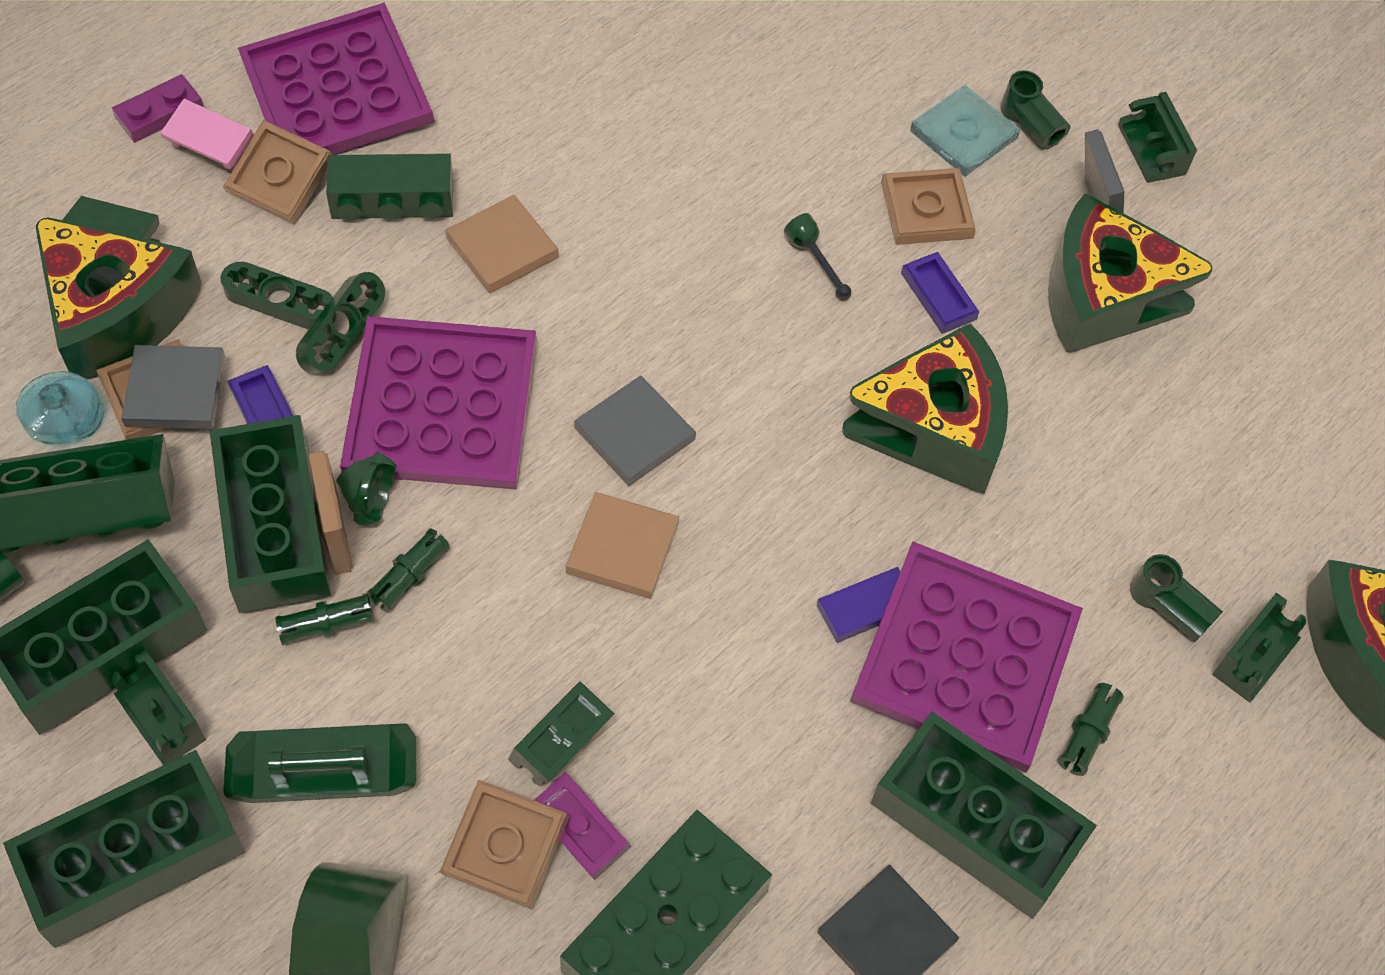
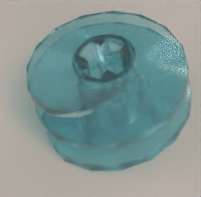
[16,371,104,444]

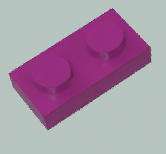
[112,74,204,143]
[533,772,631,880]

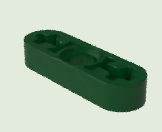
[220,262,337,330]
[296,272,385,374]

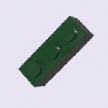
[326,153,454,220]

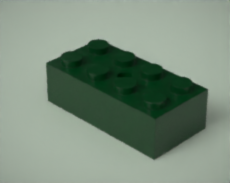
[210,415,332,613]
[0,434,175,553]
[0,539,207,735]
[870,712,1097,919]
[3,750,246,948]
[560,810,772,975]

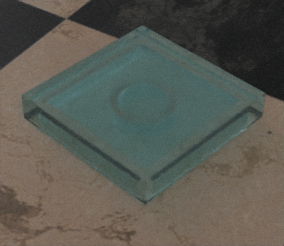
[910,85,1020,177]

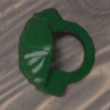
[336,452,397,526]

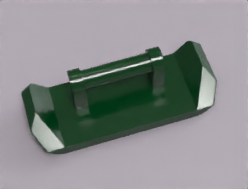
[223,723,416,803]

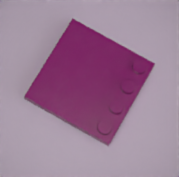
[238,2,435,155]
[340,316,537,490]
[850,541,1083,773]

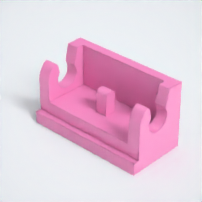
[160,99,254,171]

